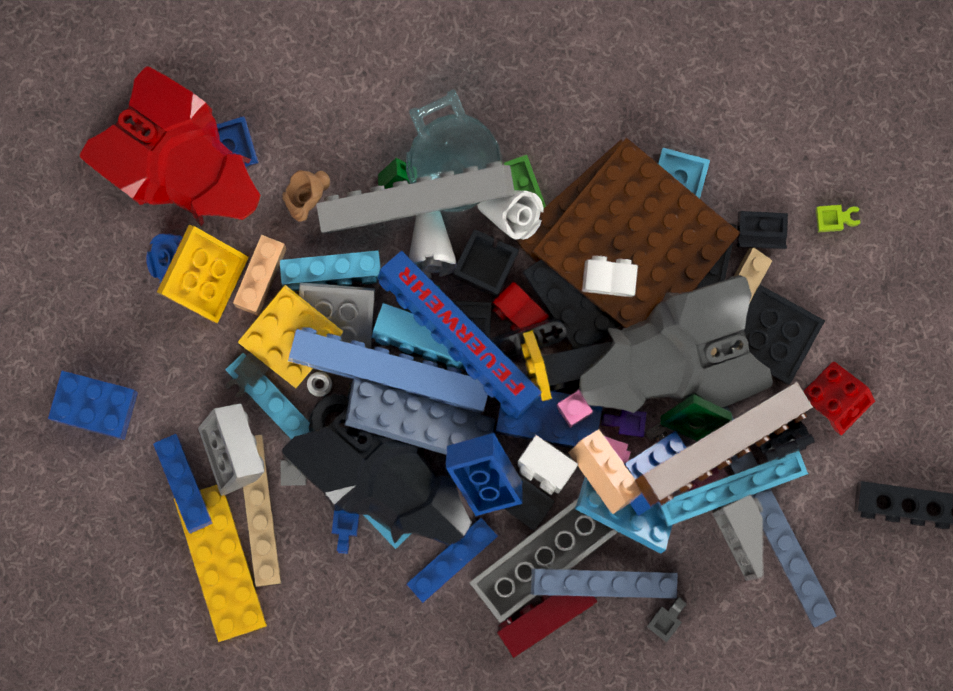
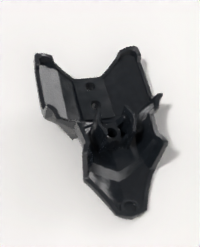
[282,380,471,546]

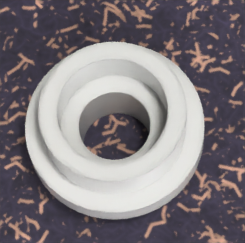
[307,372,332,397]

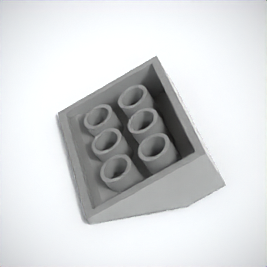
[713,494,763,581]

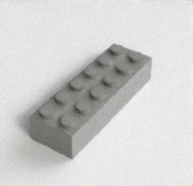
[469,499,618,623]

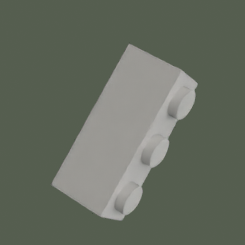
[198,403,265,496]

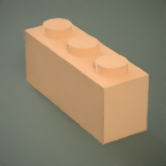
[233,235,287,316]
[568,430,642,514]

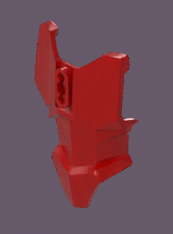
[79,66,261,226]

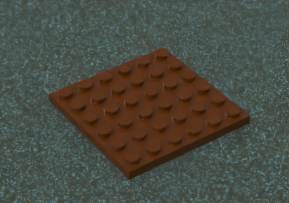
[532,137,740,329]

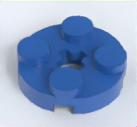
[146,234,183,282]

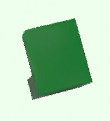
[378,158,416,189]

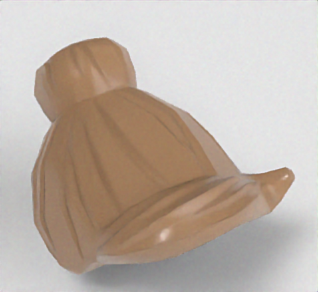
[282,170,330,222]

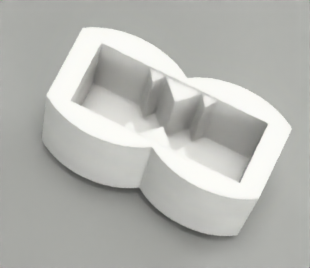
[582,256,638,297]

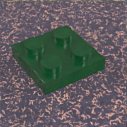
[660,394,732,442]

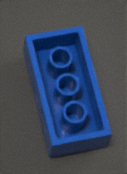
[496,391,603,448]

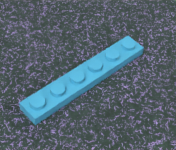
[659,451,808,527]

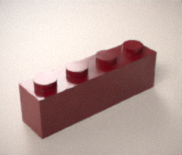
[497,595,598,658]

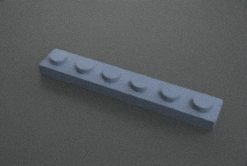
[531,569,678,598]

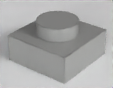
[281,460,306,486]

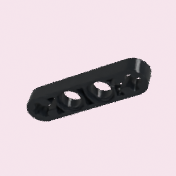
[490,318,567,359]

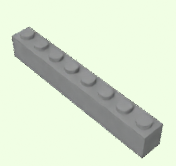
[316,161,515,233]

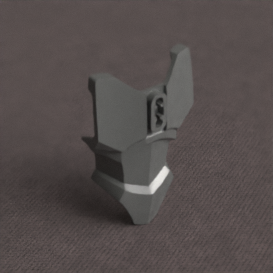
[580,275,773,413]

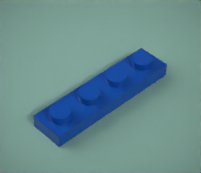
[153,434,213,533]
[407,518,498,603]

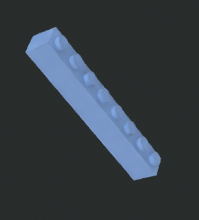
[288,327,488,414]

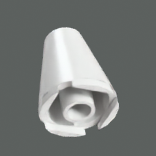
[477,190,543,239]
[409,211,457,278]

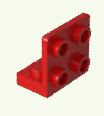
[803,362,875,436]

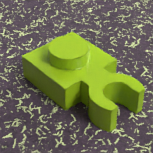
[815,205,861,232]

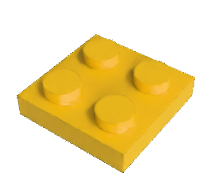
[521,331,552,401]

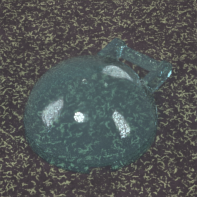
[406,89,502,212]

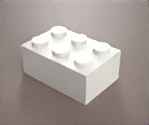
[517,435,578,495]

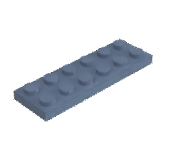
[345,377,495,454]

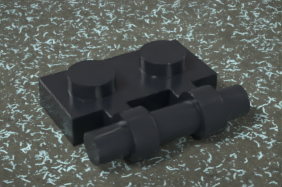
[758,421,815,461]

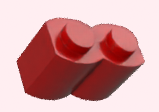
[492,282,549,331]

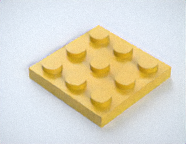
[157,225,249,323]
[238,285,343,388]

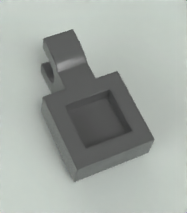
[647,597,687,642]

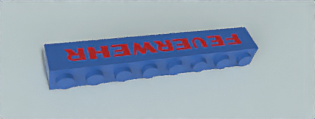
[378,251,542,419]

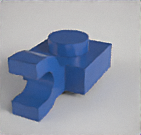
[332,511,360,554]

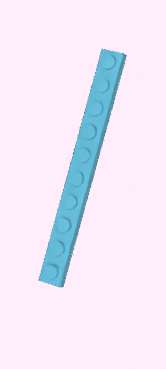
[225,353,411,549]

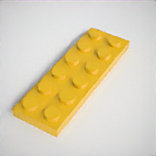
[174,485,267,642]

